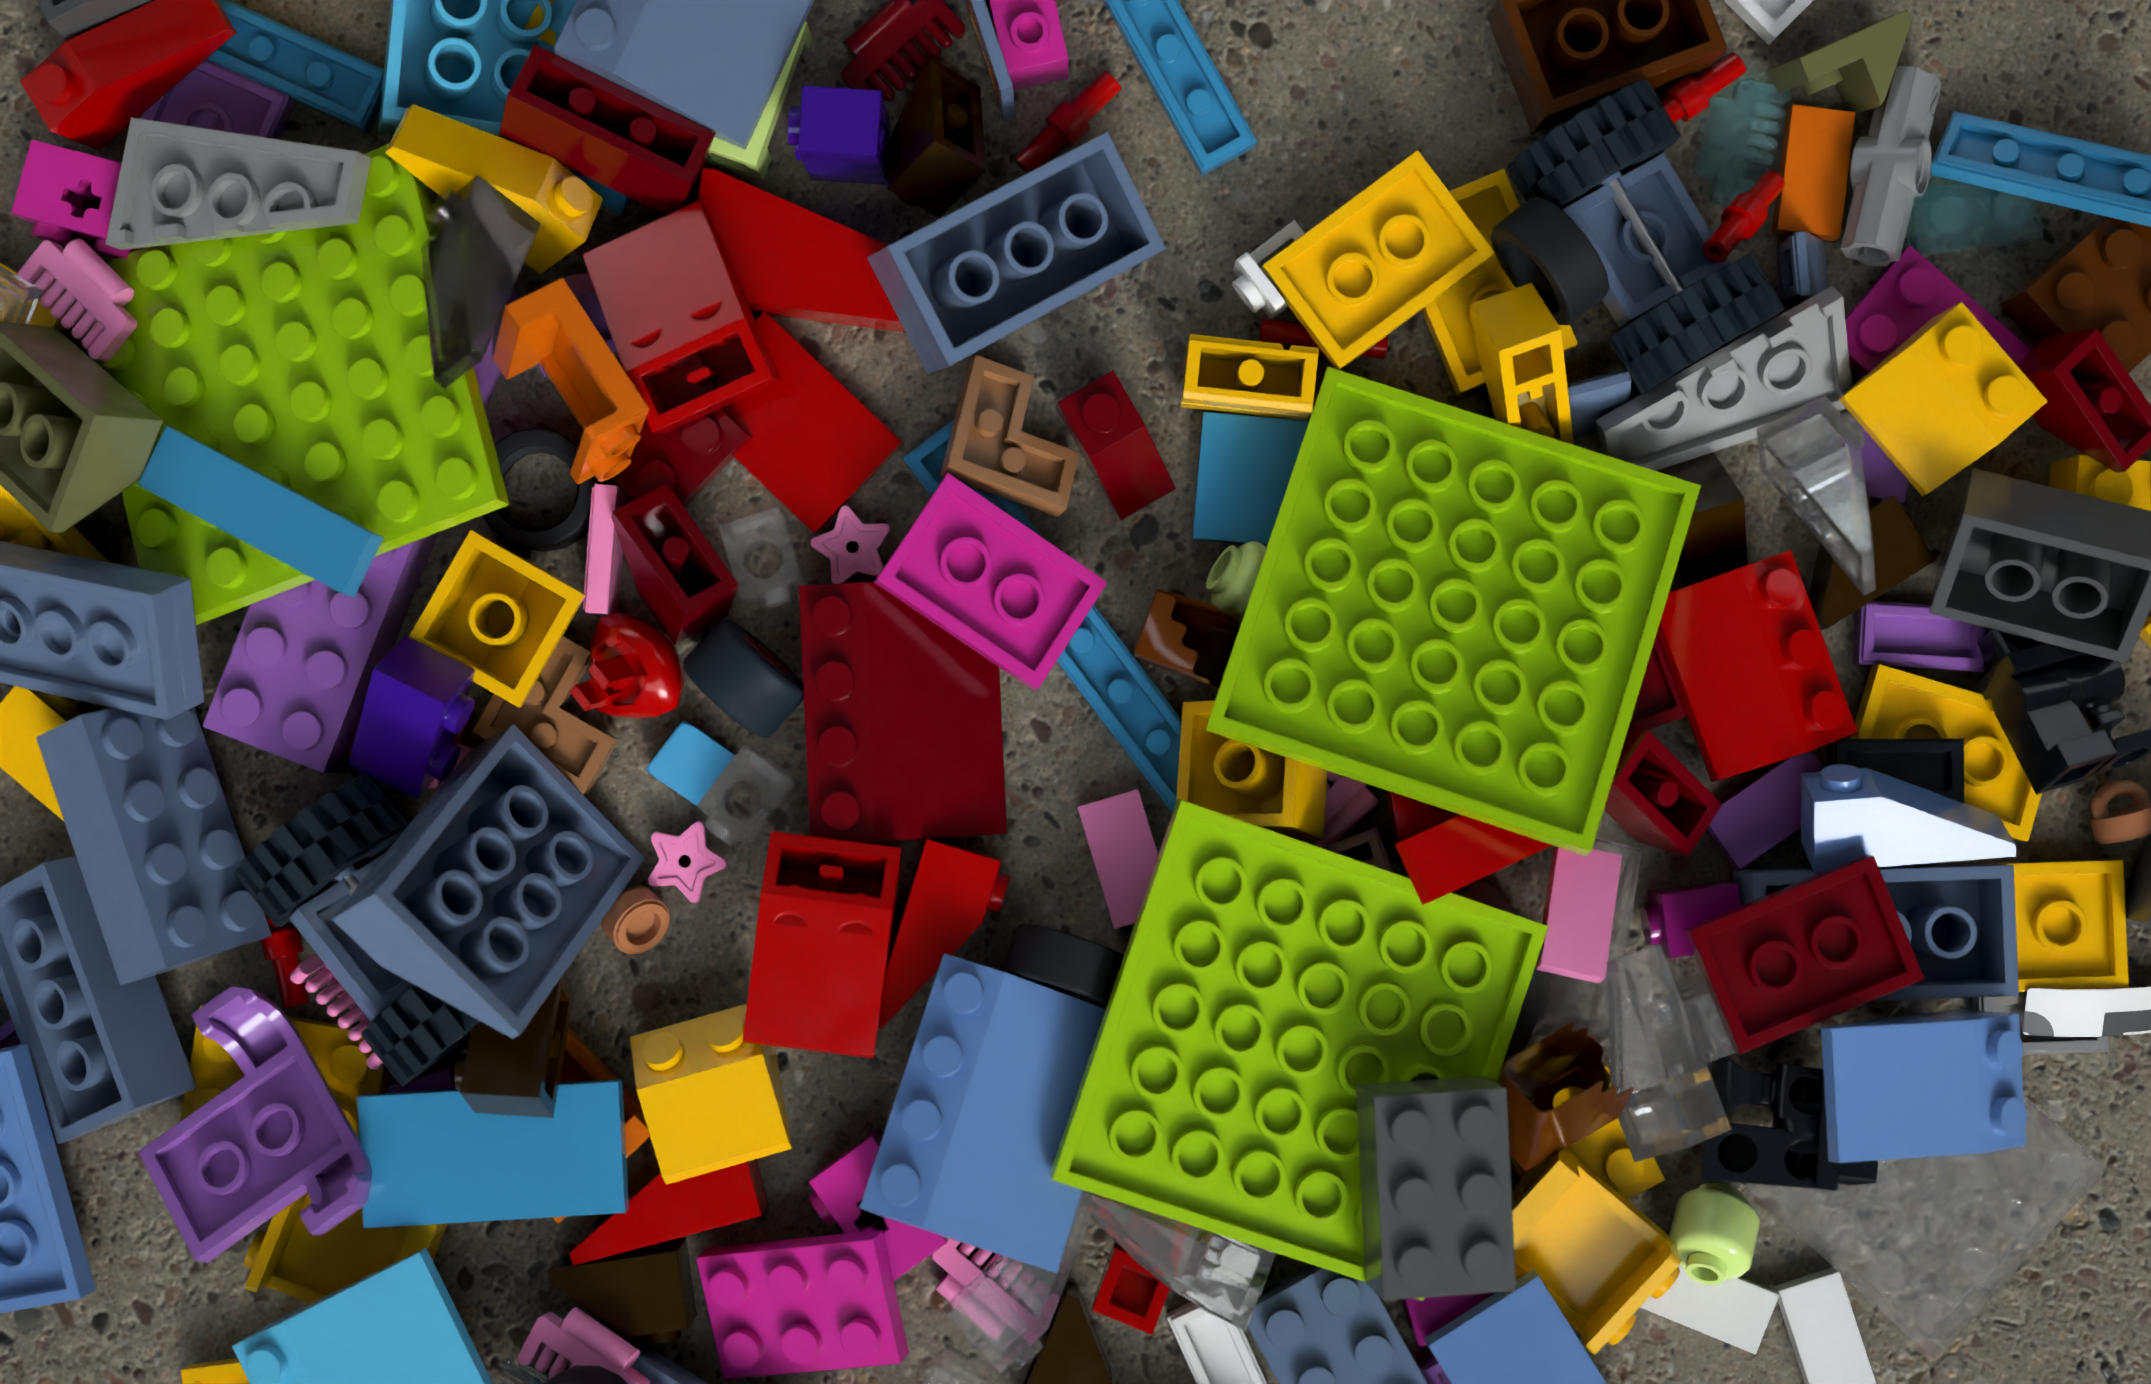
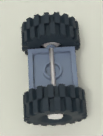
[1506,79,1785,394]
[235,775,481,1086]

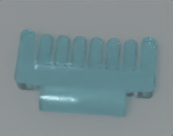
[1694,78,1791,207]

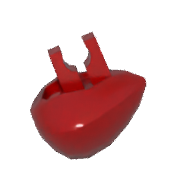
[569,612,684,718]

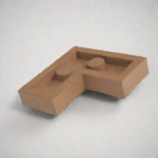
[940,355,1080,517]
[472,635,619,795]

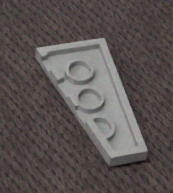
[105,117,371,250]
[1596,286,1852,471]

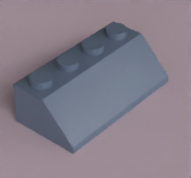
[0,856,197,1144]

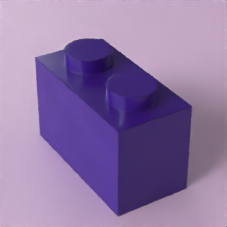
[788,86,890,185]
[348,635,475,799]

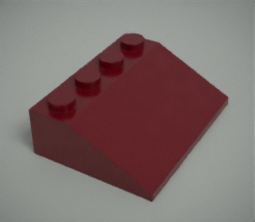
[799,582,1007,842]

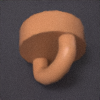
[2089,780,2151,844]
[602,885,670,954]

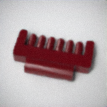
[841,0,965,101]

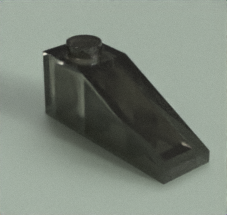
[421,175,541,388]

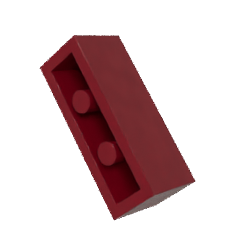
[499,45,716,215]

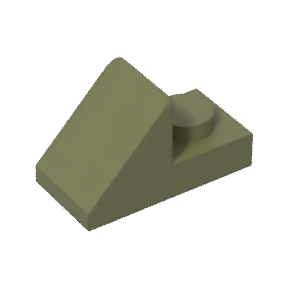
[1769,10,1912,114]

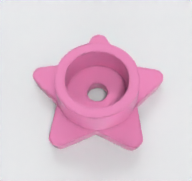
[810,505,891,584]
[648,820,729,903]

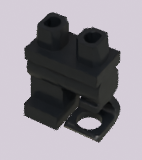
[1977,629,2151,795]
[1702,1055,1878,1191]

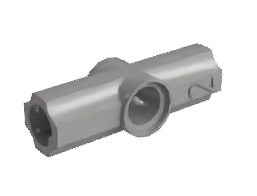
[1841,66,1941,266]

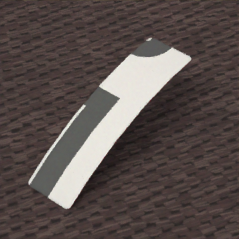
[2022,986,2151,1037]

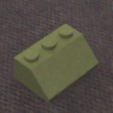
[0,321,163,533]

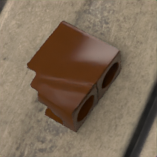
[1134,589,1241,690]
[1497,1021,1634,1171]

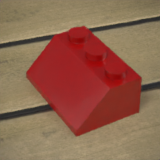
[1657,550,1858,782]

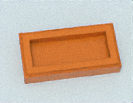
[1772,104,1856,241]

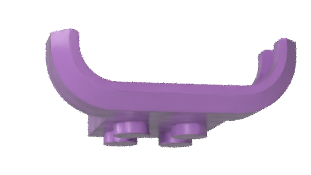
[138,986,373,1263]

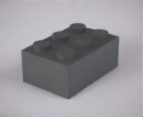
[1929,468,2151,664]
[1356,1076,1516,1301]

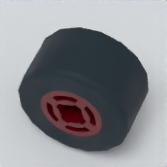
[683,618,804,738]

